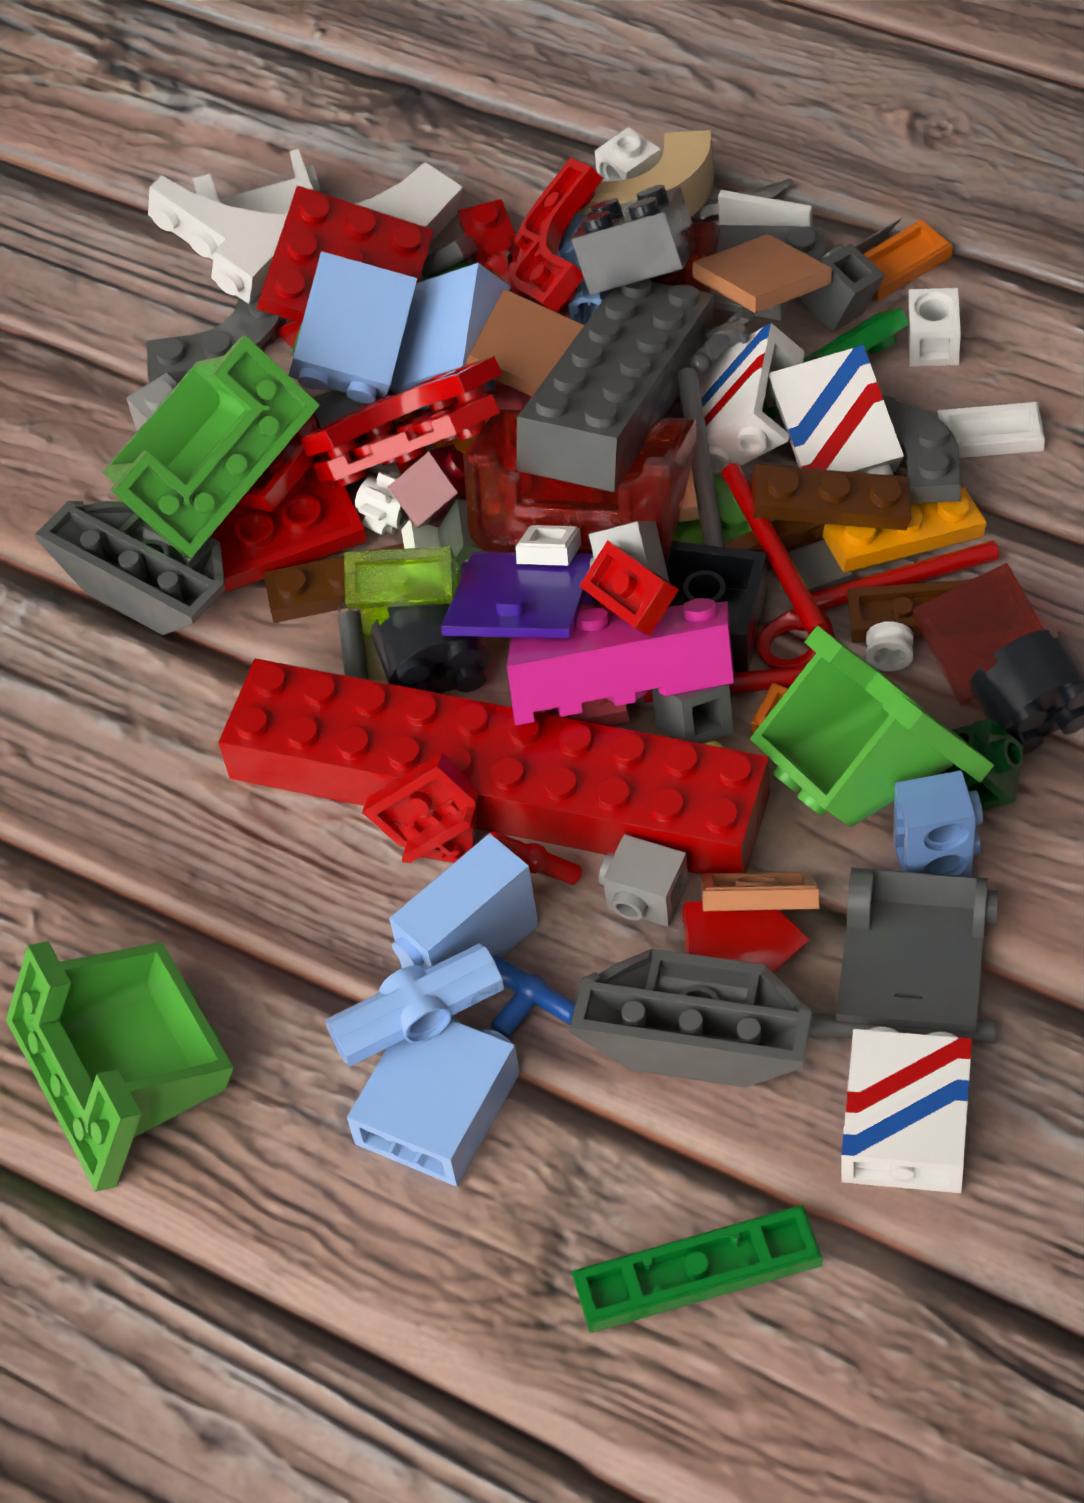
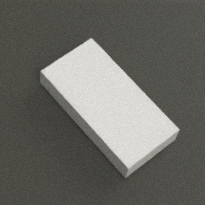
[937,402,1045,458]

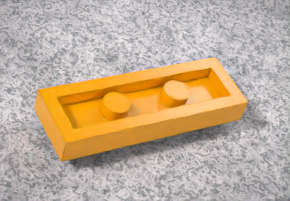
[823,487,987,573]

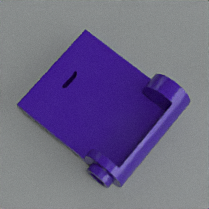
[441,552,599,638]

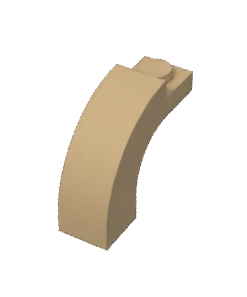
[577,130,715,218]

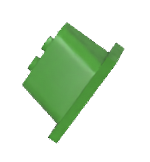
[102,336,320,558]
[750,625,994,827]
[6,941,234,1192]

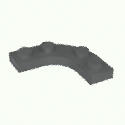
[147,292,287,383]
[882,395,961,503]

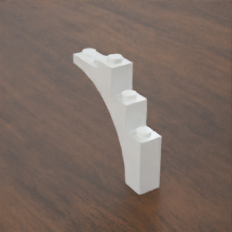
[148,162,463,304]

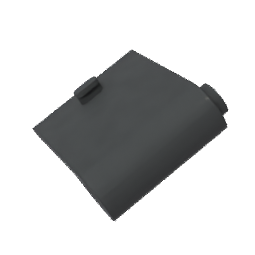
[836,867,999,1034]

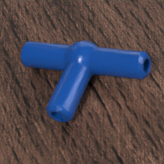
[491,955,576,1038]

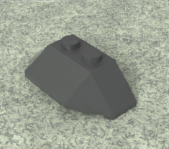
[35,501,226,635]
[570,949,812,1088]

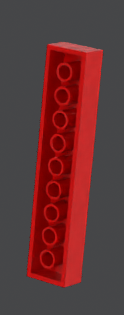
[218,658,770,875]

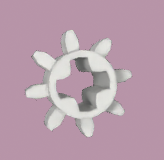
[355,471,410,535]

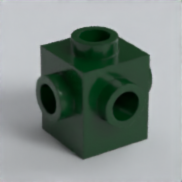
[941,719,1024,810]

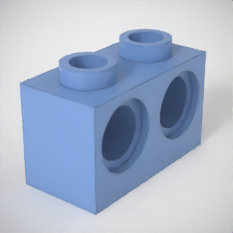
[893,770,983,877]

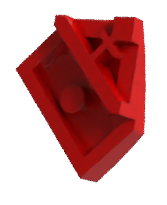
[362,753,478,864]
[682,901,809,973]

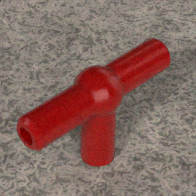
[487,831,582,885]

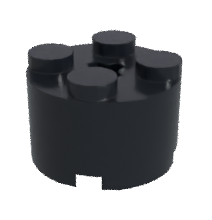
[371,589,490,694]
[969,630,1084,755]

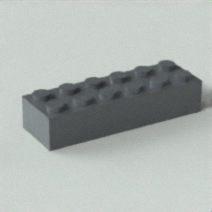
[516,279,714,492]

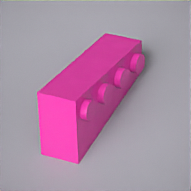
[507,598,734,726]

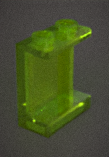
[344,546,460,636]

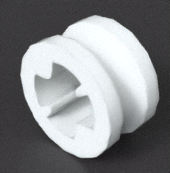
[866,622,913,671]

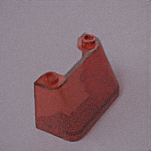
[463,409,696,557]

